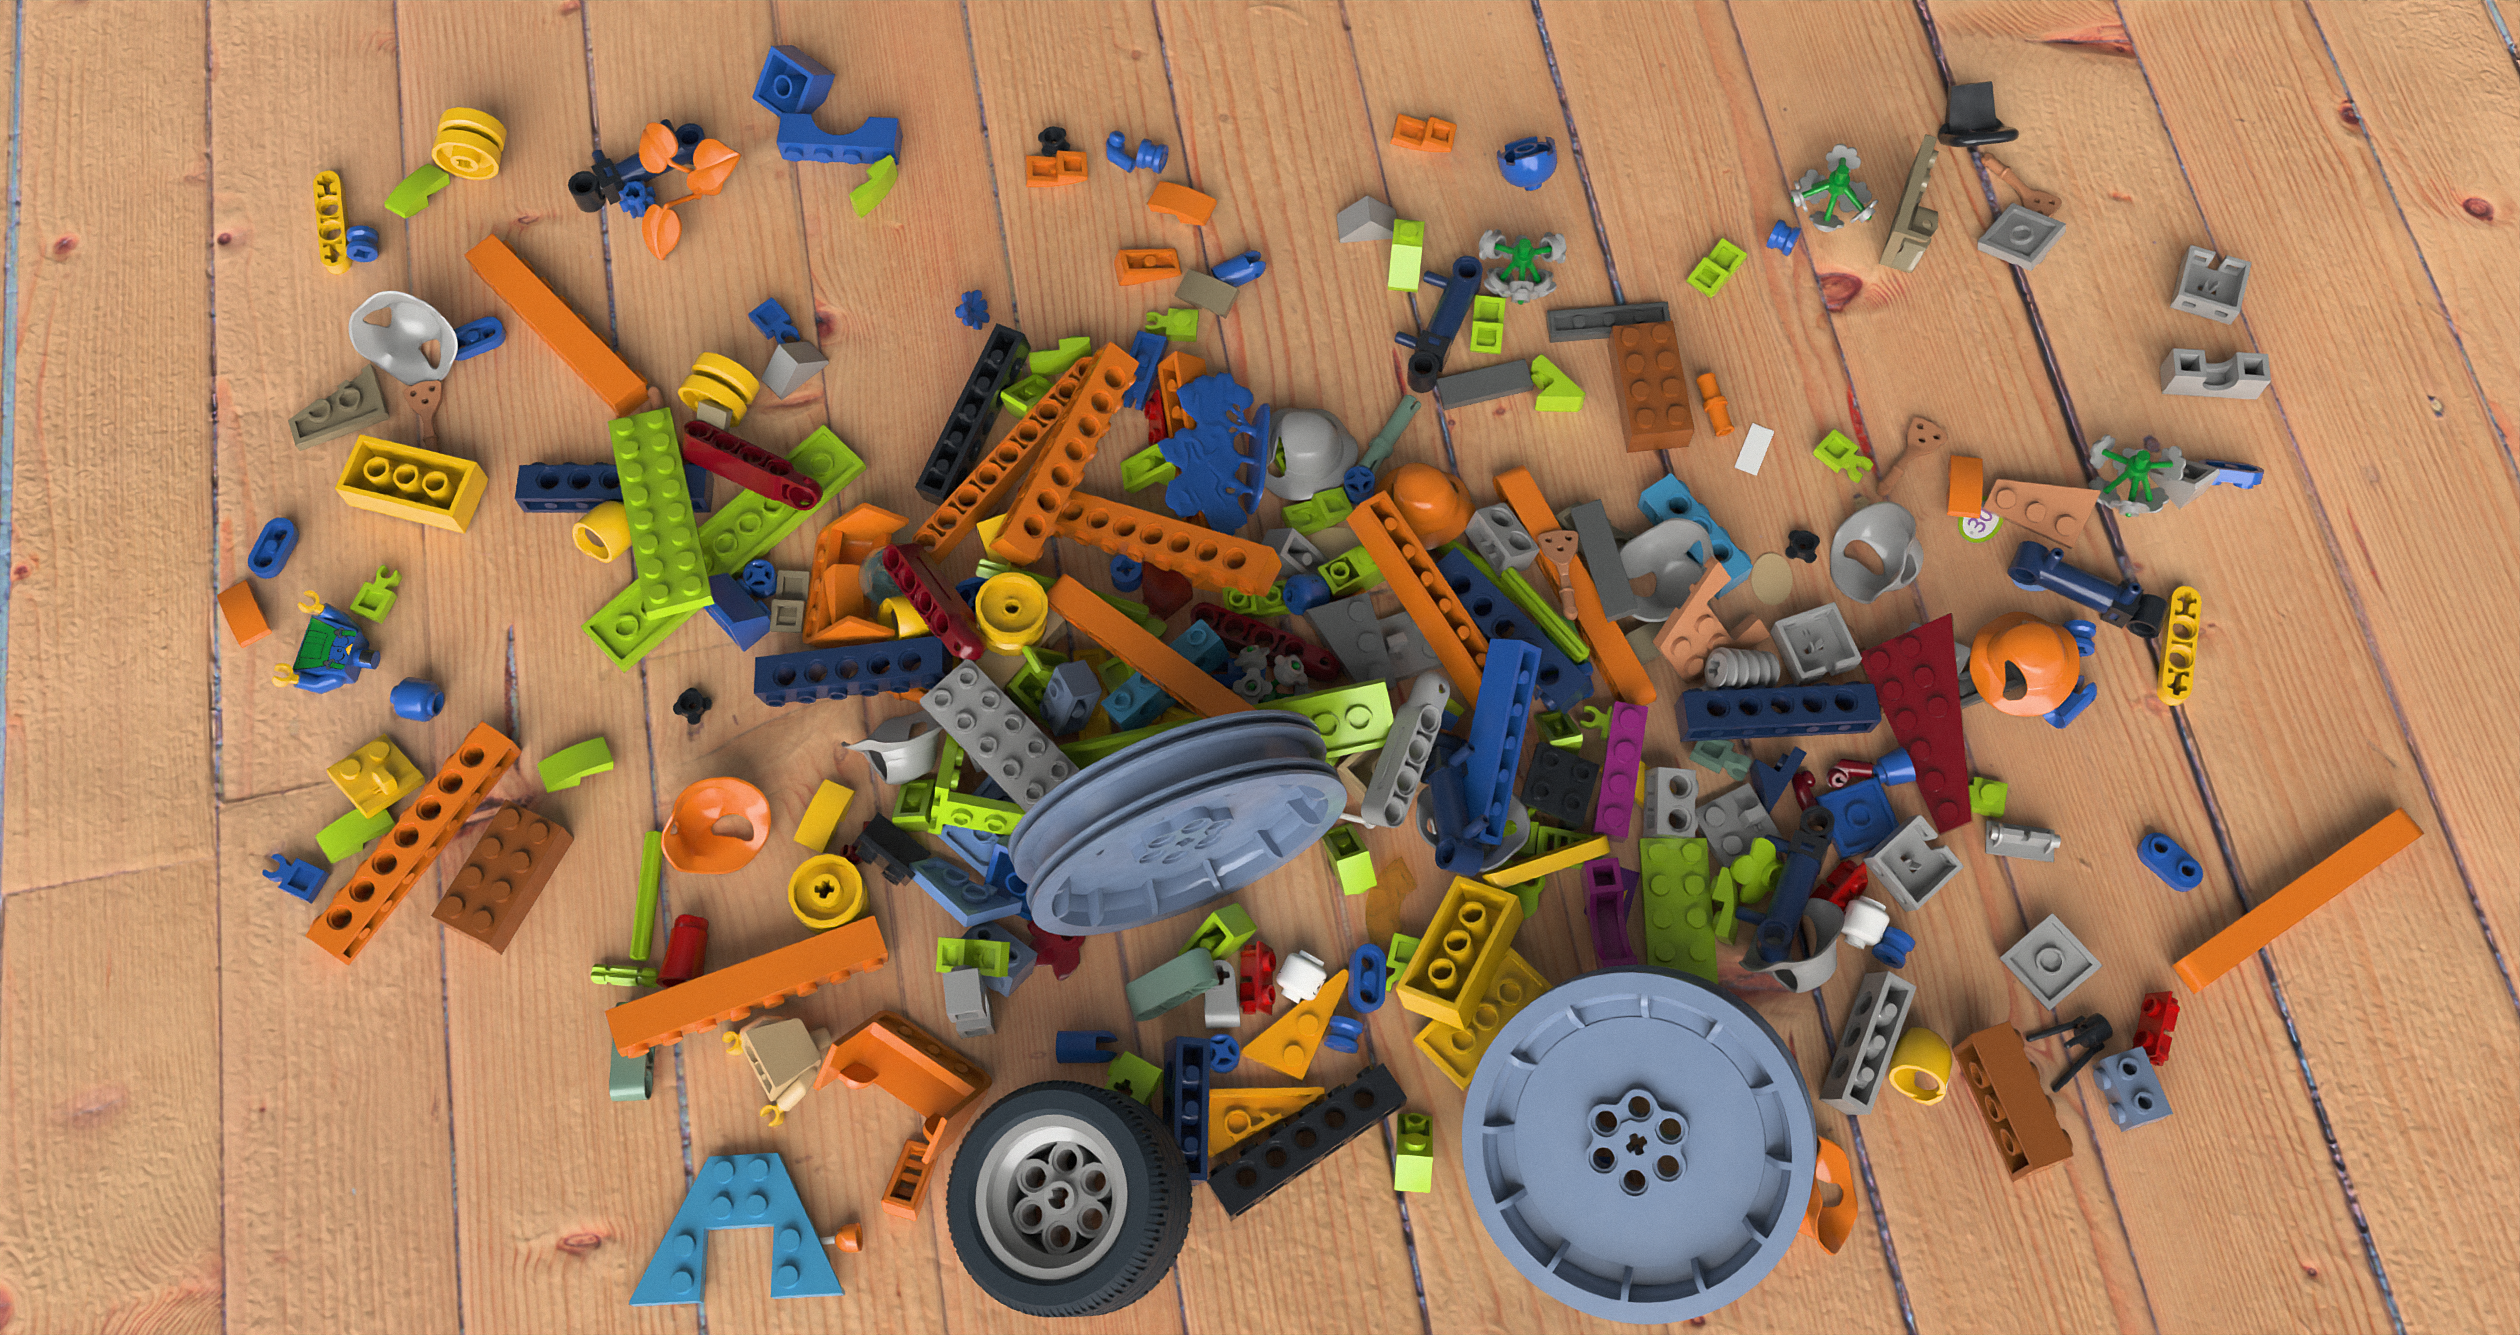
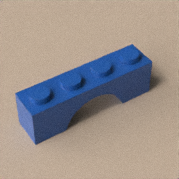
[777,113,903,165]

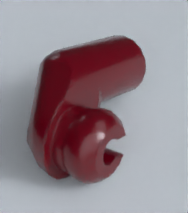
[1826,759,1873,788]

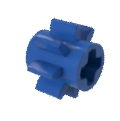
[618,180,657,219]

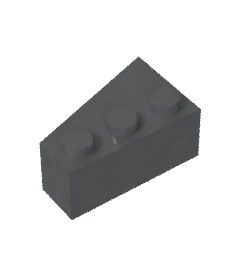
[1302,592,1397,691]

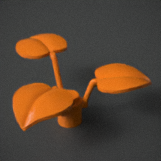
[639,122,742,260]

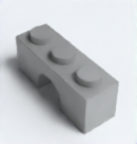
[2160,348,2271,400]
[942,965,995,1039]

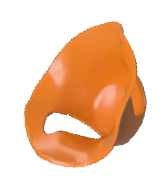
[1373,462,1476,550]
[1969,611,2080,716]
[661,776,771,874]
[1798,1135,1858,1256]

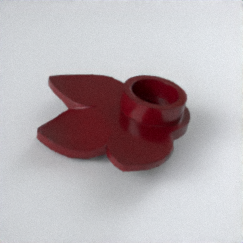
[1027,920,1086,981]

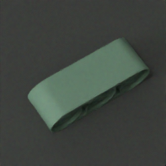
[1125,948,1219,1022]
[609,1002,655,1101]

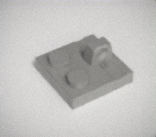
[1978,203,2066,271]
[1377,611,1444,683]
[1695,783,1783,869]
[1999,913,2103,1011]

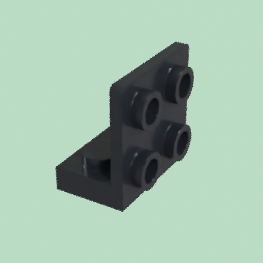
[1519,741,1600,832]
[853,812,931,886]

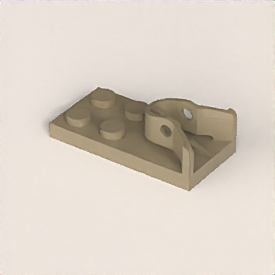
[1879,134,1939,273]

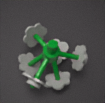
[1790,143,1879,232]
[2088,434,2186,517]

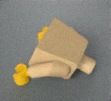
[722,1015,832,1127]

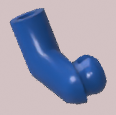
[1106,131,1136,173]

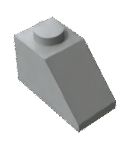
[1261,528,1331,579]

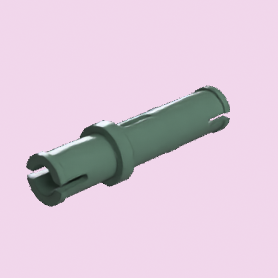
[1357,395,1421,475]

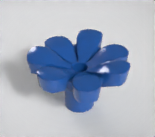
[955,290,990,330]

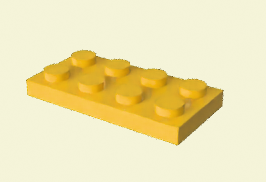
[1413,946,1553,1091]

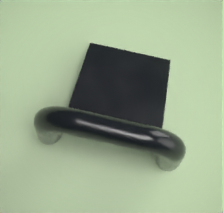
[1938,81,2019,147]

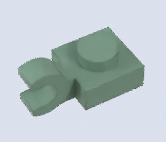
[1689,740,1752,782]

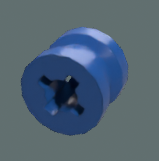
[1136,139,1169,174]
[1766,219,1802,257]
[346,225,379,262]
[1343,466,1375,505]
[1110,554,1143,593]
[743,559,777,599]
[2062,620,2096,657]
[1872,926,1916,969]
[1324,1016,1364,1054]
[1210,1034,1240,1074]

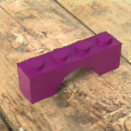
[1591,701,1648,843]
[1580,857,1638,969]

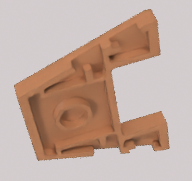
[1652,556,1770,684]

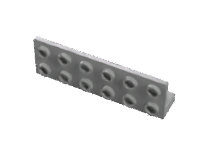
[920,659,1081,813]

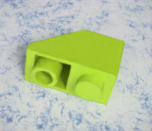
[1317,544,1386,596]
[1394,1113,1433,1193]

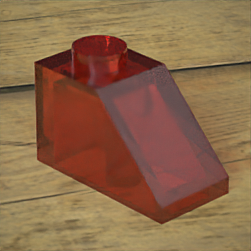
[1142,561,1193,621]

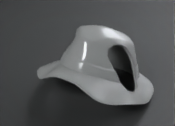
[349,291,458,386]
[1264,408,1358,501]
[1830,501,1924,604]
[1619,518,1716,622]
[841,710,943,785]
[1416,786,1530,872]
[1738,898,1844,993]

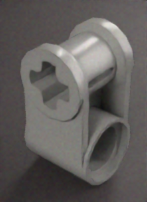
[1204,960,1241,1029]

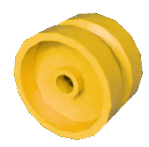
[432,107,507,180]
[678,352,760,428]
[976,572,1048,656]
[788,854,870,935]

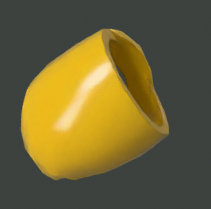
[572,501,632,563]
[877,595,935,642]
[1888,1027,1952,1105]

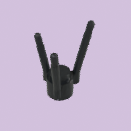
[2026,1013,2113,1093]

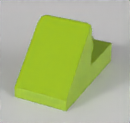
[1530,354,1586,412]
[1000,373,1054,420]
[1120,444,1176,494]
[892,779,936,832]

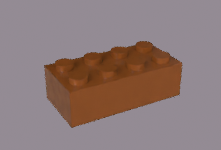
[1607,320,1694,453]
[431,799,574,955]
[1952,1020,2074,1182]

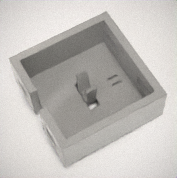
[2170,245,2252,325]
[1770,602,1862,687]
[1862,814,1964,912]

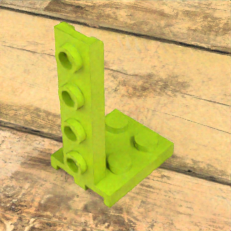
[928,732,1026,836]

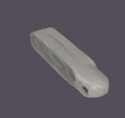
[1361,670,1450,828]

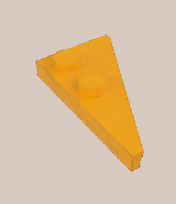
[1242,969,1349,1083]
[1208,1087,1325,1159]

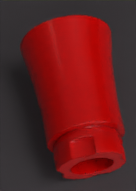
[655,914,709,989]

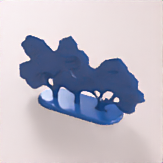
[1157,372,1270,536]

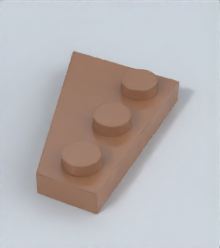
[1982,479,2101,549]

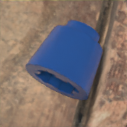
[1873,746,1916,787]

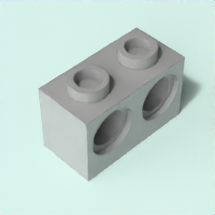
[1464,502,1540,578]
[1643,767,1699,839]

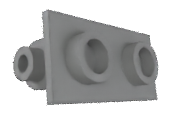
[1985,821,2061,863]

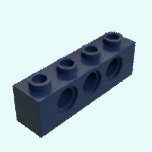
[1162,1036,1210,1186]

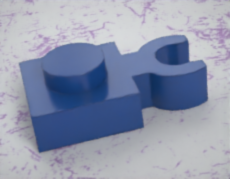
[748,297,801,345]
[262,854,330,904]

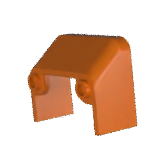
[802,502,909,648]
[813,1010,992,1164]

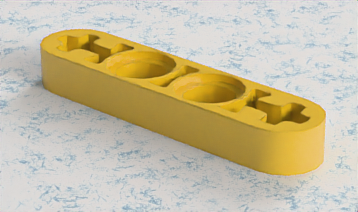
[313,170,353,274]
[2157,586,2202,706]
[1482,834,1611,889]

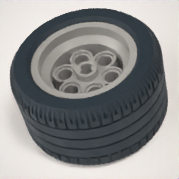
[946,1080,1193,1318]

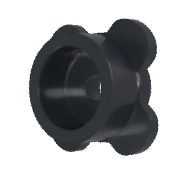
[1038,126,1070,157]
[1785,530,1820,563]
[673,688,713,725]

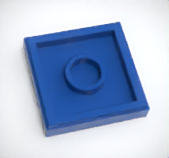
[1815,777,1899,860]

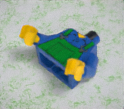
[272,590,380,694]

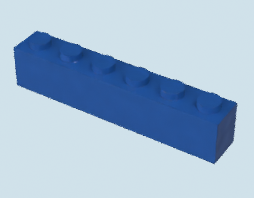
[1462,639,1542,846]

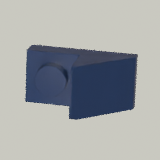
[1750,746,1807,815]

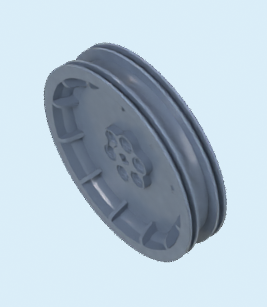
[1008,710,1347,936]
[1462,964,1817,1324]

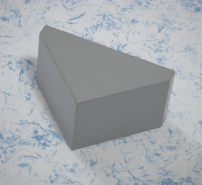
[1337,195,1397,243]
[761,341,829,401]
[2149,459,2220,510]

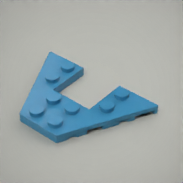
[629,1153,845,1307]

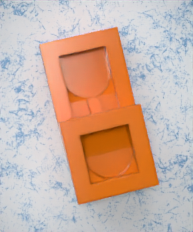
[1390,113,1457,152]
[1025,150,1088,187]
[1147,181,1217,226]
[1946,455,1983,519]
[217,580,272,648]

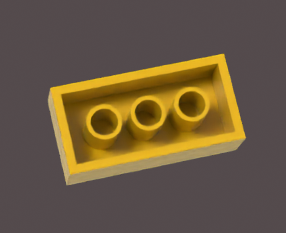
[335,434,489,533]
[1396,875,1525,1031]

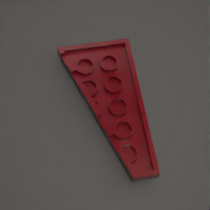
[1860,613,1973,835]

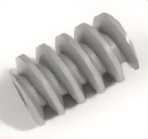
[1705,647,1780,690]

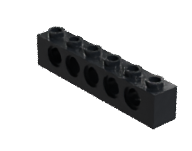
[915,323,1031,506]
[1207,1063,1407,1222]

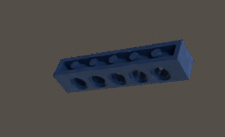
[515,462,714,513]
[1436,547,1593,715]
[754,636,953,707]
[1674,681,1882,742]

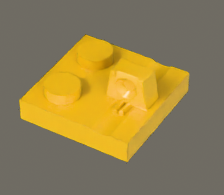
[327,733,425,819]

